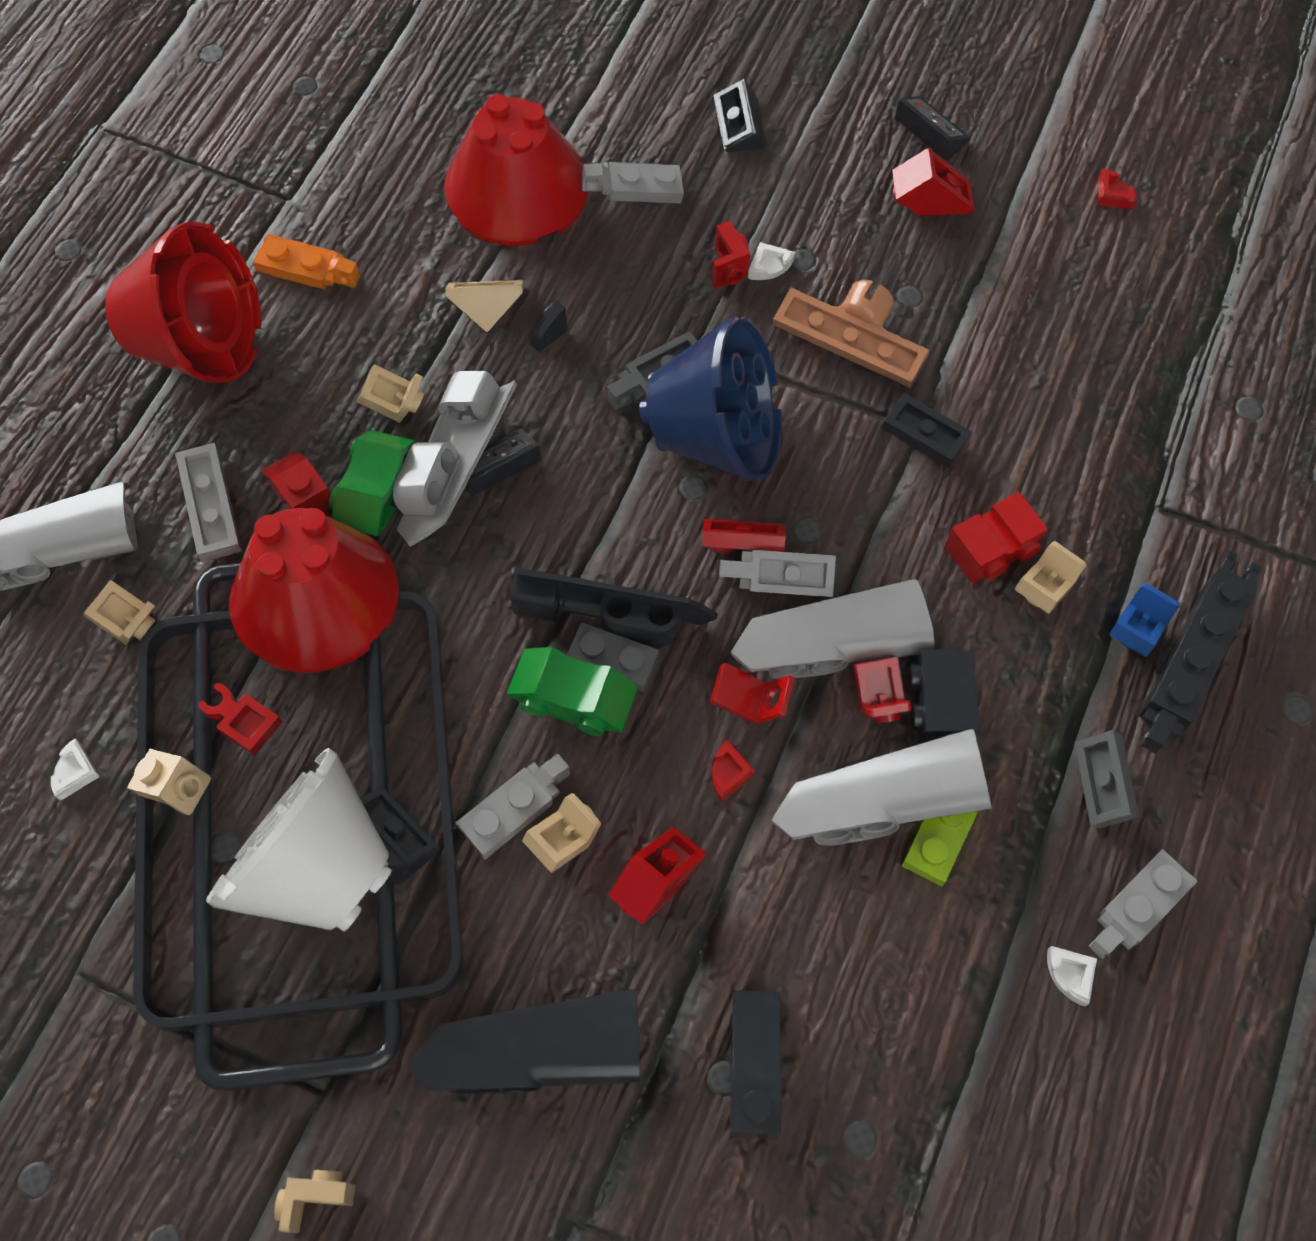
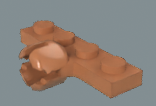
[773,280,929,388]

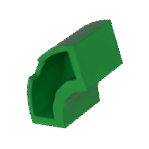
[329,430,416,536]
[507,647,638,736]

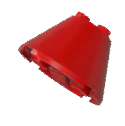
[445,94,589,246]
[229,508,399,673]

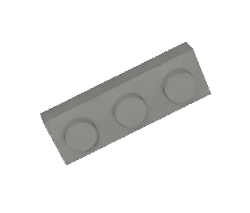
[175,443,242,562]

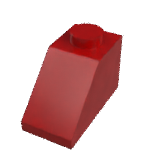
[892,148,975,216]
[261,451,333,516]
[608,826,707,925]

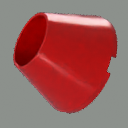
[105,221,261,383]

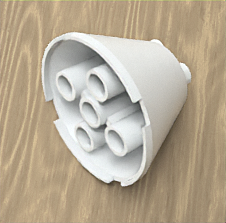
[206,748,392,932]

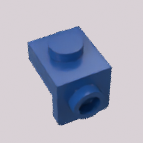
[1109,583,1180,657]

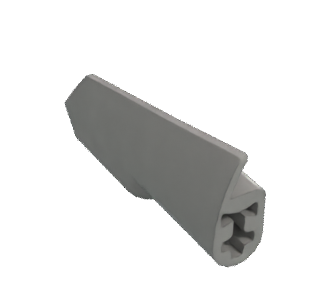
[393,371,517,547]
[0,482,138,591]
[731,579,935,679]
[772,729,992,846]

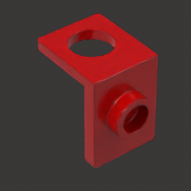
[710,663,795,725]

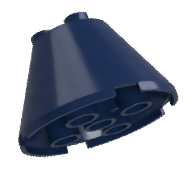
[639,317,782,481]

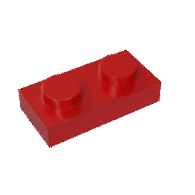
[702,518,786,553]

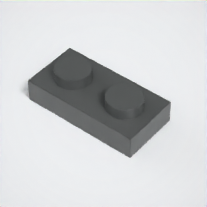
[567,622,659,693]
[1074,730,1139,828]

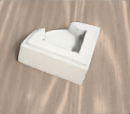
[748,242,795,280]
[51,739,100,801]
[1047,946,1097,1006]

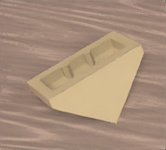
[445,280,524,332]

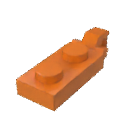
[253,234,361,290]

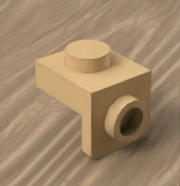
[357,364,424,423]
[1014,541,1087,614]
[83,580,156,645]
[127,749,211,815]
[522,793,601,873]
[274,1170,356,1234]

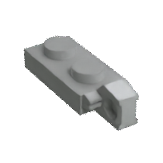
[581,162,684,203]
[719,550,836,597]
[456,754,570,860]
[1089,849,1198,959]

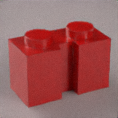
[945,492,1048,584]

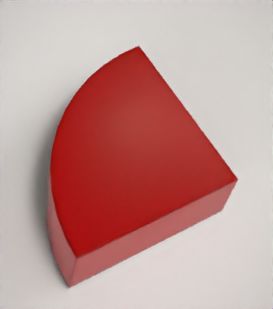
[1097,168,1137,210]
[711,740,755,802]

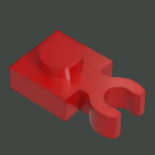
[198,683,283,756]

